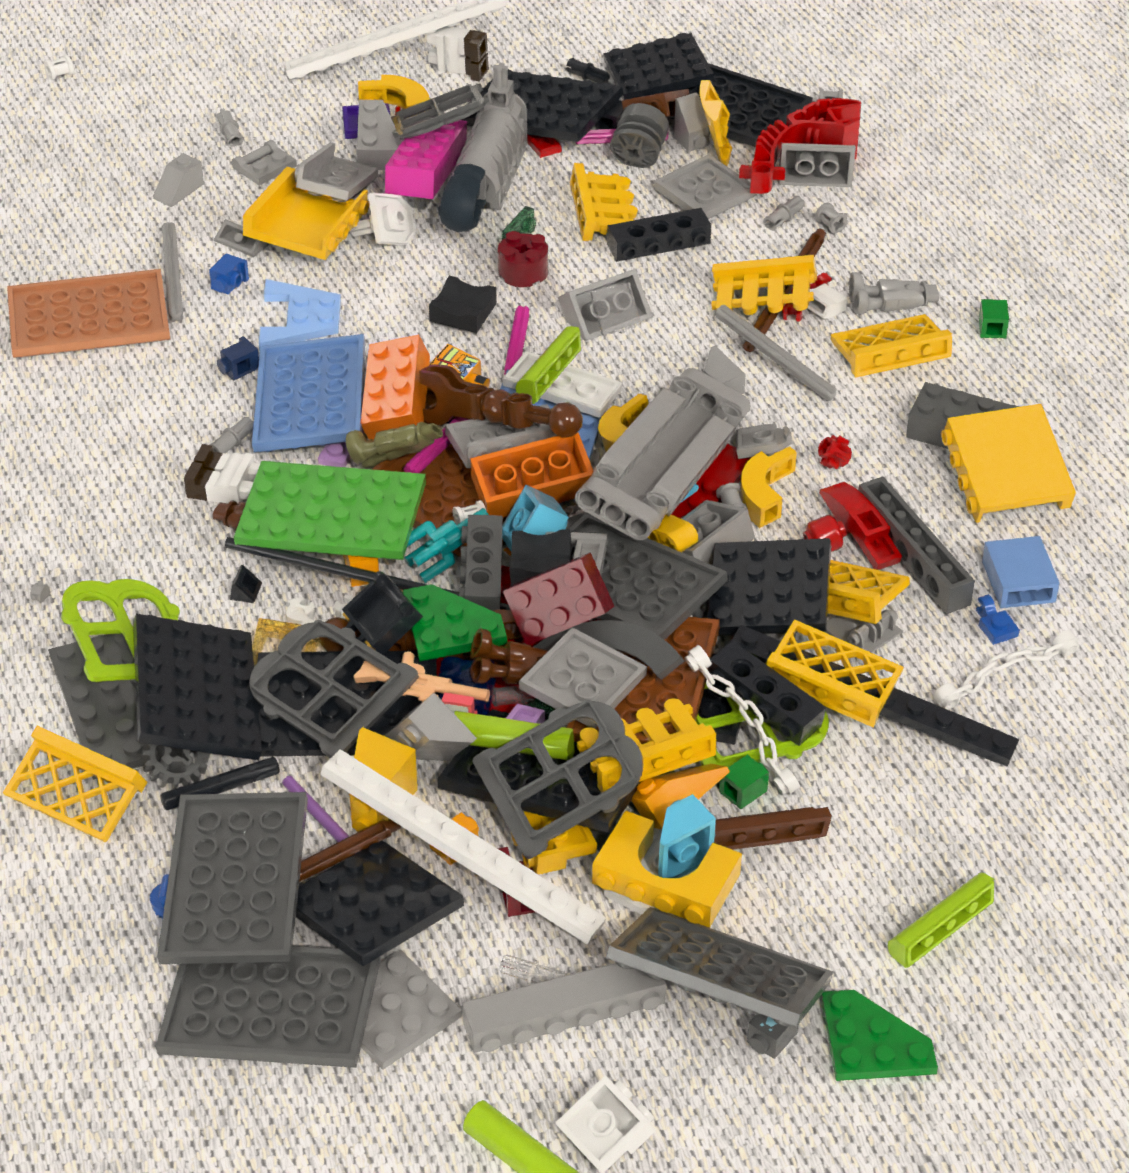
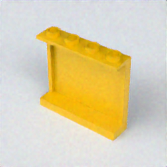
[243,167,370,260]
[941,404,1076,523]

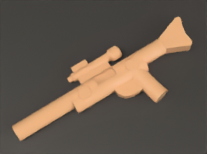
[353,652,490,702]

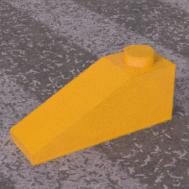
[631,763,730,830]

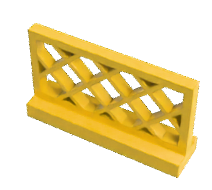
[831,314,952,378]
[828,560,910,624]
[766,619,904,727]
[3,726,148,843]

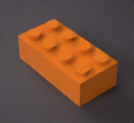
[361,334,430,439]
[470,433,593,518]

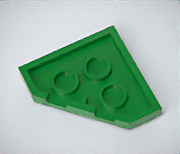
[403,584,507,661]
[821,990,938,1081]

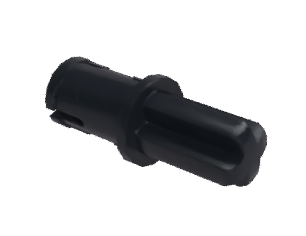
[566,58,610,83]

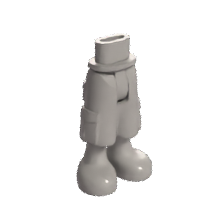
[849,272,939,314]

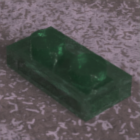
[502,206,536,240]

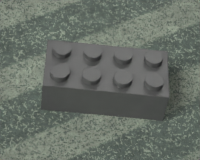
[906,382,1018,449]

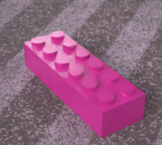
[385,120,467,199]

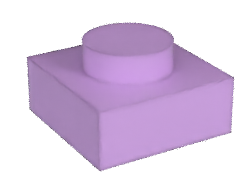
[506,704,545,724]

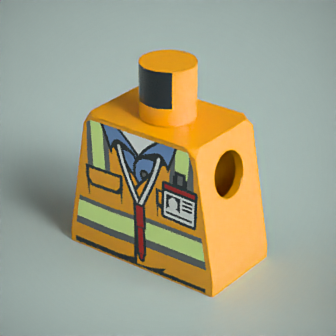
[429,344,490,388]

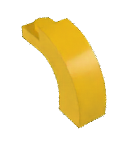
[358,75,430,117]
[598,394,649,453]
[740,446,797,528]

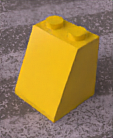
[349,727,418,832]

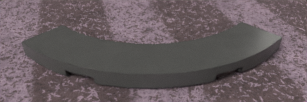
[533,620,685,680]

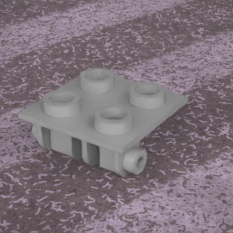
[826,609,903,653]

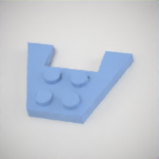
[259,279,341,350]

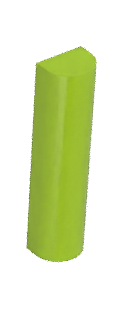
[515,326,581,404]
[454,711,575,760]
[887,872,994,968]
[463,1100,579,1173]

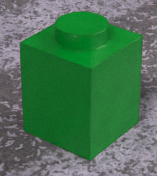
[979,299,1009,339]
[719,754,769,809]

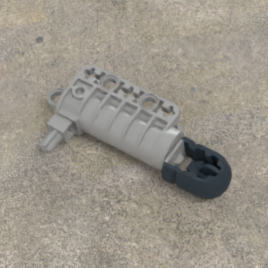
[438,63,527,232]

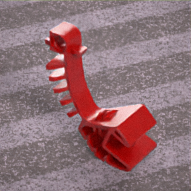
[739,98,862,194]

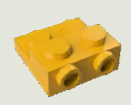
[511,811,597,875]

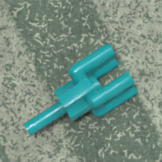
[404,508,488,583]

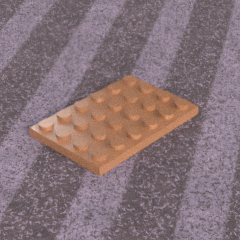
[7,269,170,358]

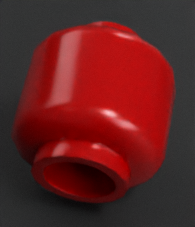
[803,515,847,552]

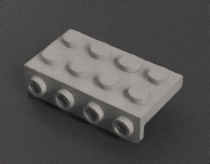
[295,142,379,202]
[445,404,557,468]

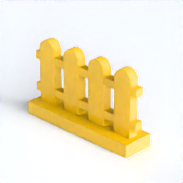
[570,163,638,241]
[711,255,817,315]
[577,698,716,793]

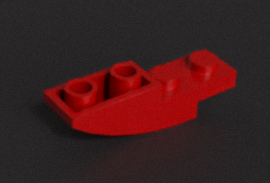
[819,482,902,570]

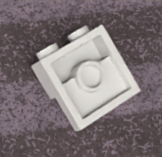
[555,1075,657,1173]

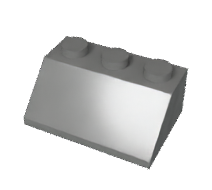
[779,143,856,187]
[558,269,653,341]
[682,500,755,565]
[385,693,477,761]

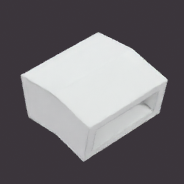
[808,283,847,319]

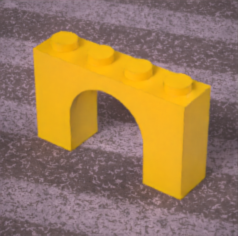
[592,810,742,928]

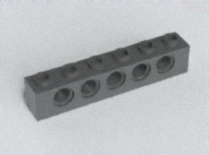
[858,476,975,614]

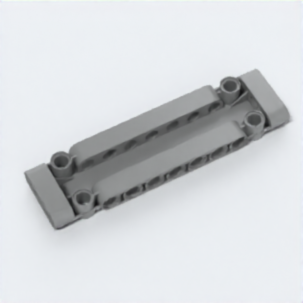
[575,368,751,540]

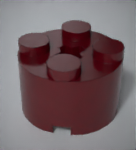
[498,231,548,287]

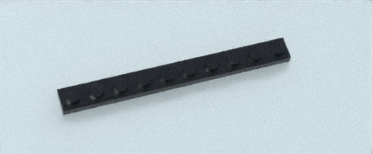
[731,625,1019,767]

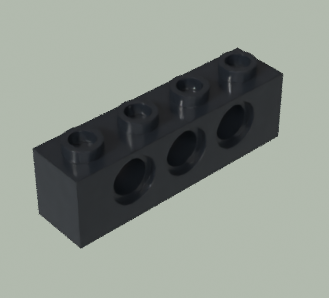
[607,208,712,262]
[708,641,826,746]

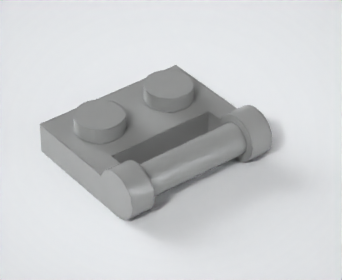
[232,140,297,186]

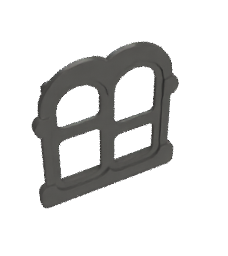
[391,83,489,138]
[249,620,419,758]
[473,700,644,859]

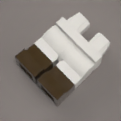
[427,26,489,82]
[184,444,260,504]

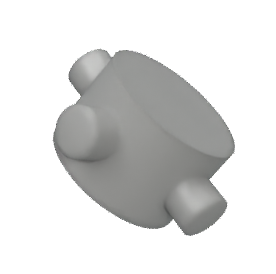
[30,581,50,602]

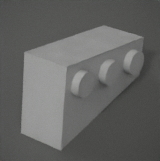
[357,100,402,170]

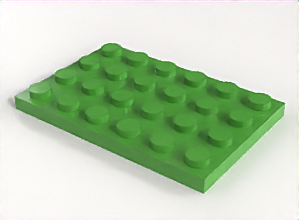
[234,461,426,560]

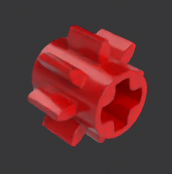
[818,435,852,469]

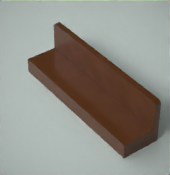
[714,807,832,850]

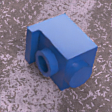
[209,253,249,294]

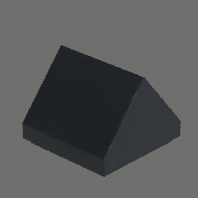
[230,565,262,603]

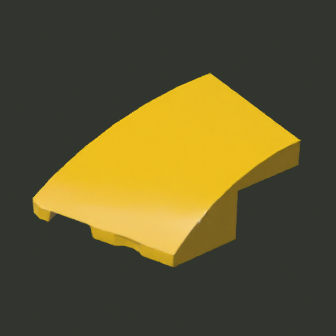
[700,80,732,166]

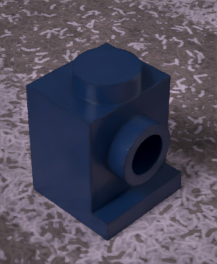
[217,336,259,381]

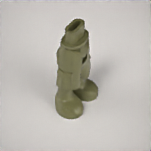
[346,422,443,469]

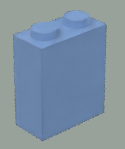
[982,536,1060,608]

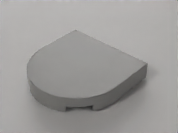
[737,424,792,459]

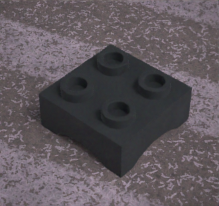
[429,275,497,333]
[509,529,572,586]

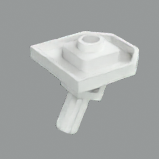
[350,193,416,245]

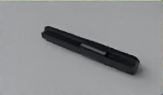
[160,757,280,810]

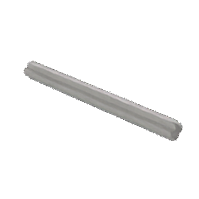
[162,222,183,322]
[715,305,837,401]

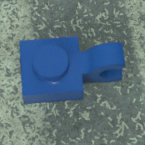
[976,594,1020,645]

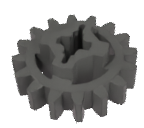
[141,743,210,789]

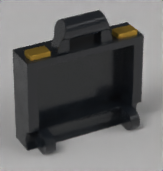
[342,571,423,655]

